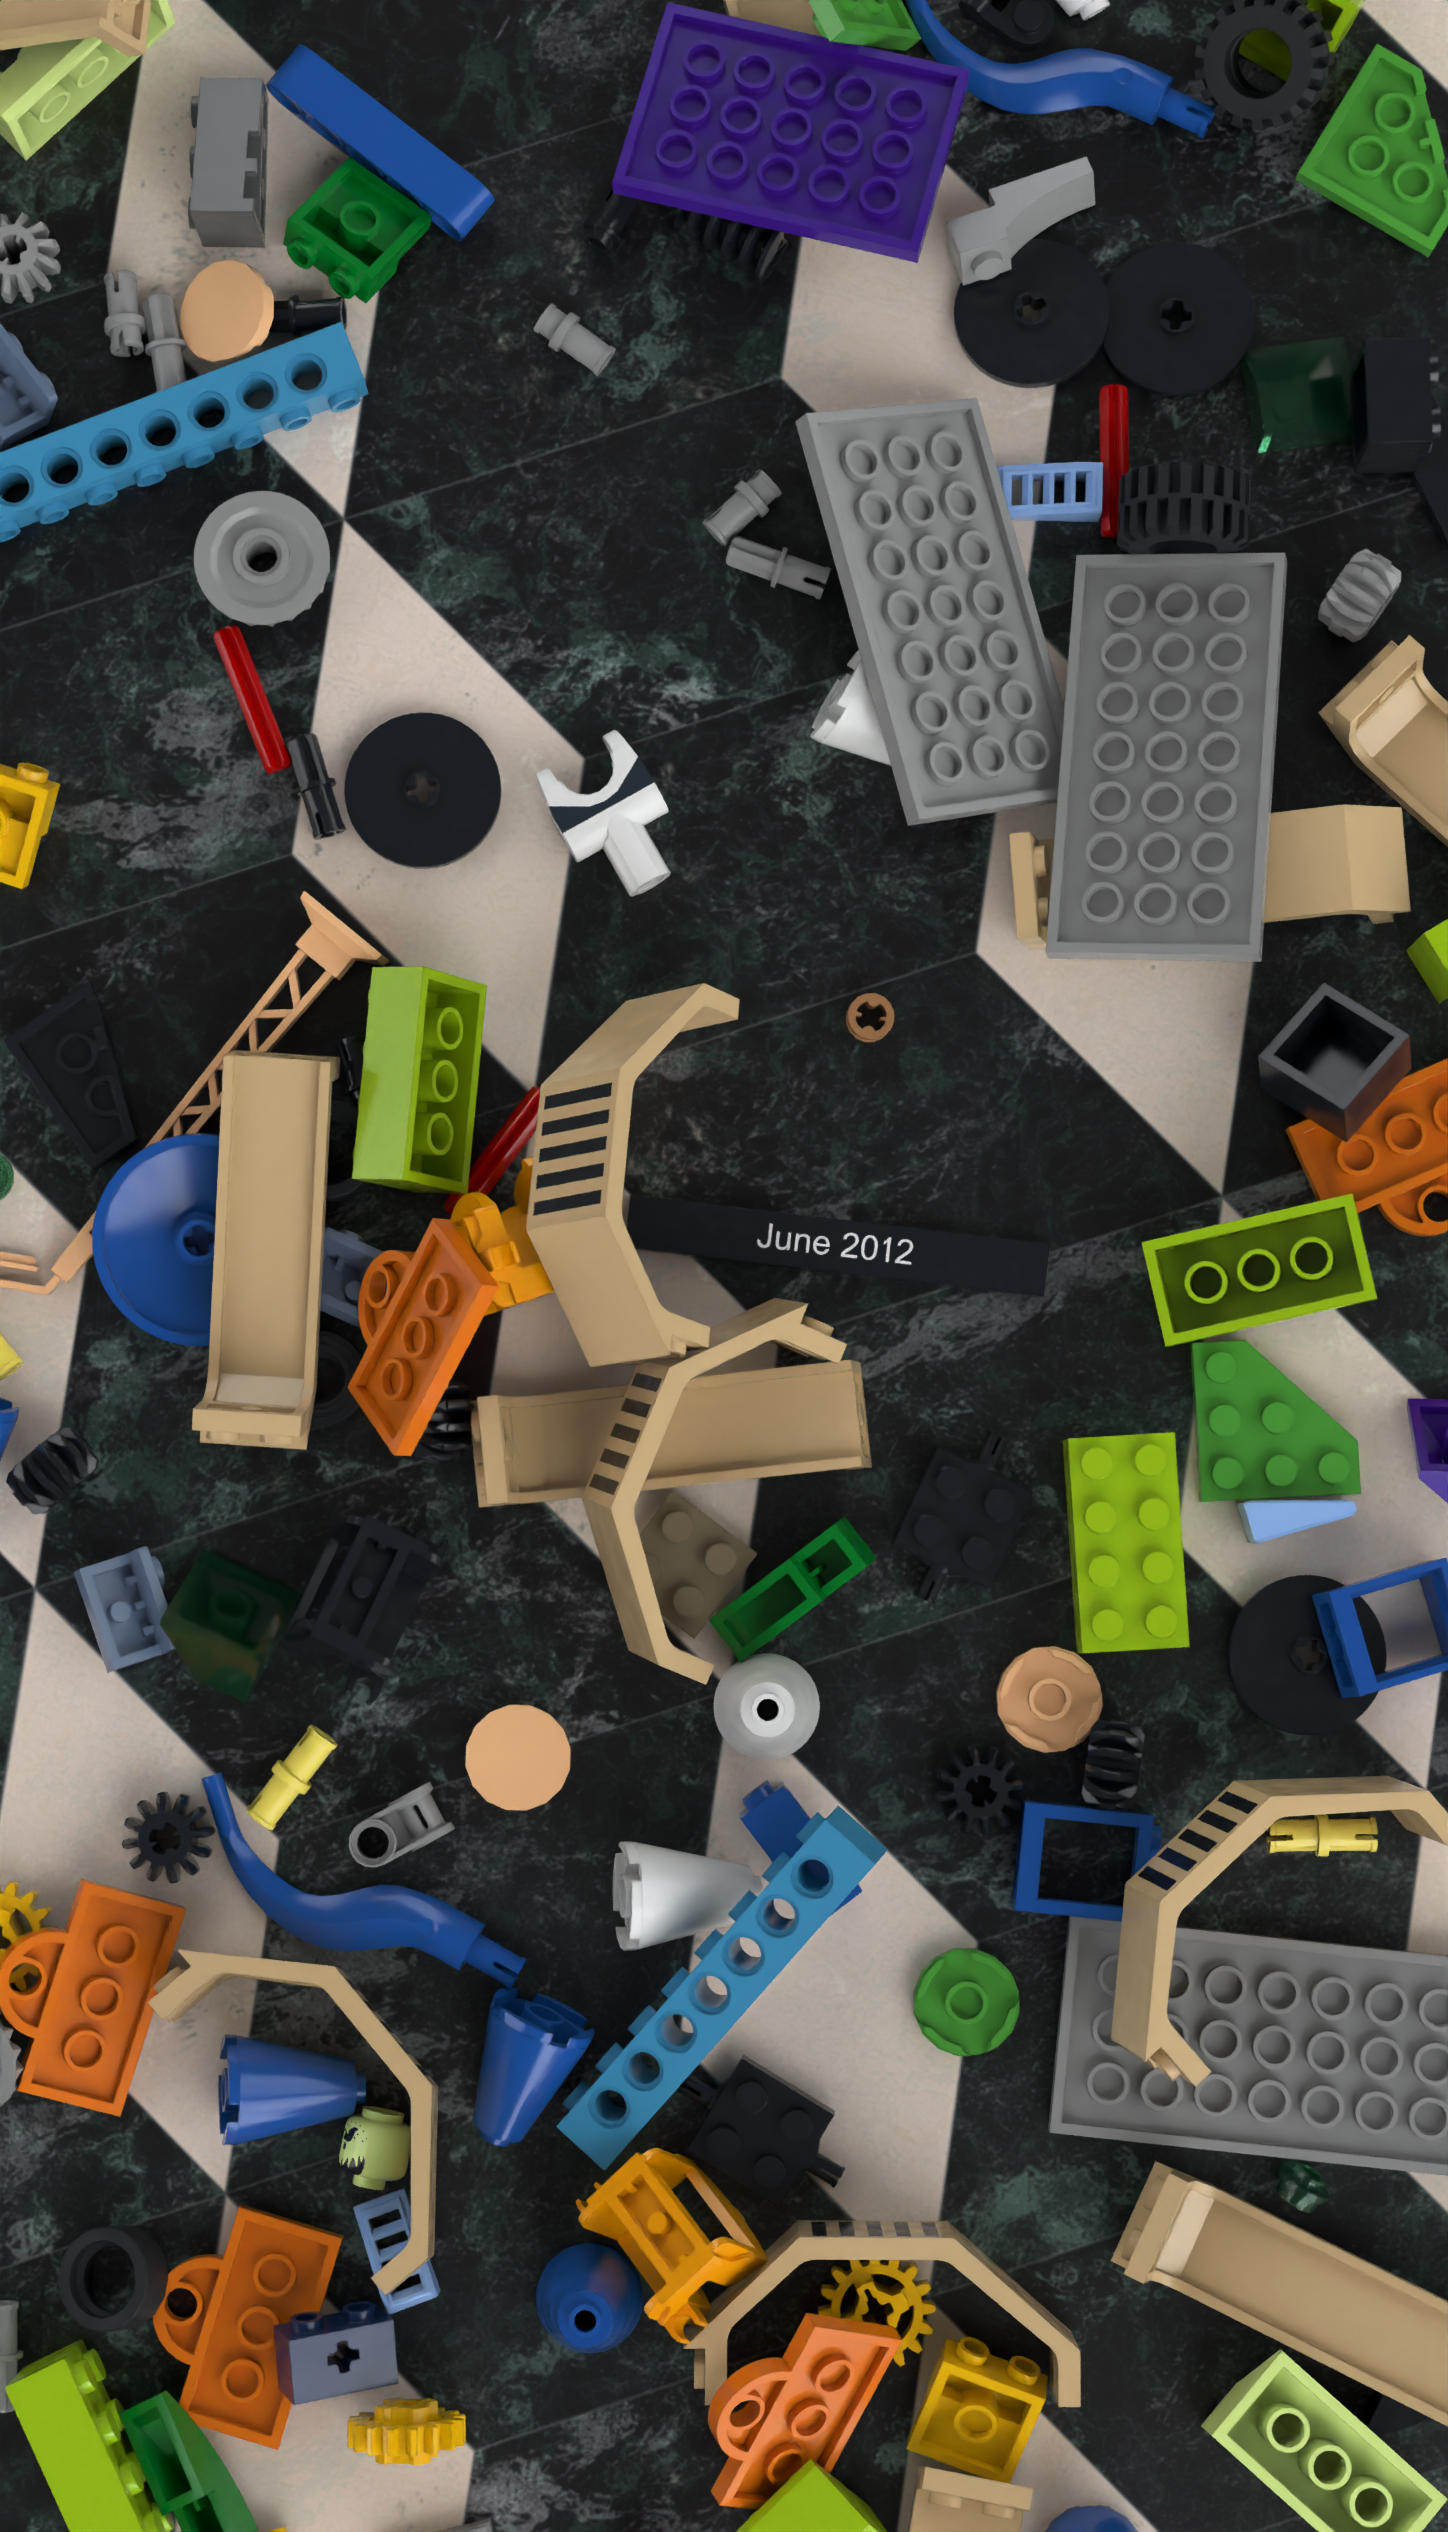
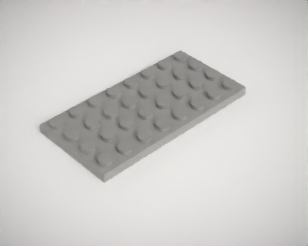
[795,398,1064,826]
[1046,553,1287,962]
[1048,1916,1448,2176]

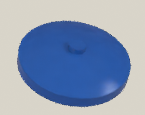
[92,1133,220,1346]

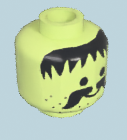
[339,2106,411,2190]

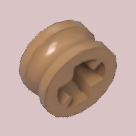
[846,993,894,1042]

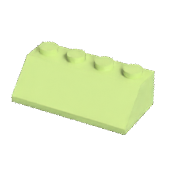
[0,0,176,161]
[1201,2350,1448,2532]

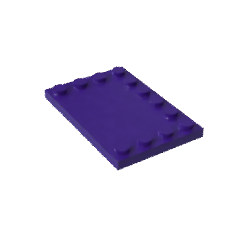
[612,2,970,263]

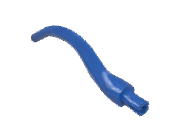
[905,0,1216,139]
[202,1772,527,1989]

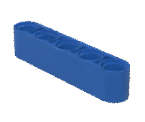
[266,45,495,241]

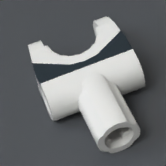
[536,730,671,897]

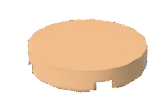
[180,259,274,367]
[996,1646,1103,1753]
[465,1704,571,1811]

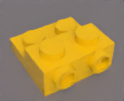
[0,763,60,889]
[906,2337,1048,2484]

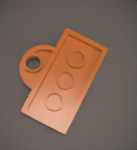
[1286,1058,1448,1237]
[347,1218,499,1456]
[0,1878,186,2117]
[153,2204,344,2450]
[708,2313,902,2510]

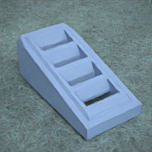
[997,462,1103,522]
[1237,1500,1357,1545]
[353,2187,440,2315]

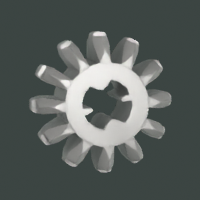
[0,212,61,304]
[1318,549,1401,643]

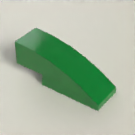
[709,1516,877,1662]
[119,2390,258,2532]

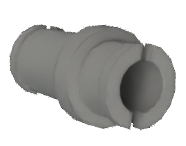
[104,270,146,357]
[534,303,616,376]
[702,469,782,547]

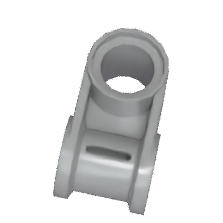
[349,1782,455,1868]

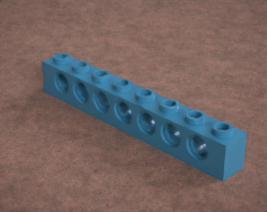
[0,322,369,542]
[556,1805,888,2171]

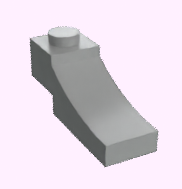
[946,156,1095,286]

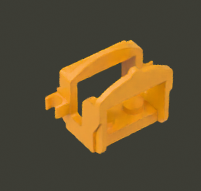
[450,1156,555,1316]
[576,2148,768,2345]

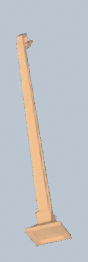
[0,891,389,1295]

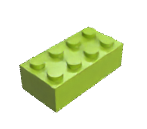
[352,966,487,1194]
[1141,1193,1378,1347]
[1063,1432,1190,1653]
[5,2339,175,2532]

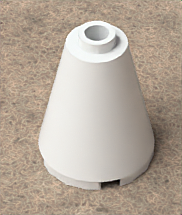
[810,650,891,766]
[714,1653,820,1760]
[613,1841,763,1951]

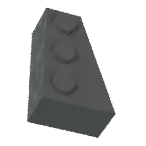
[188,77,269,248]

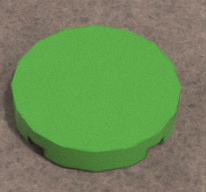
[913,1948,1020,2056]

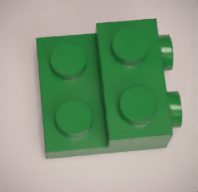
[283,157,432,304]

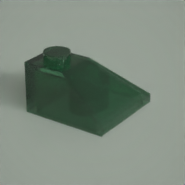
[1242,336,1353,453]
[159,1549,300,1703]

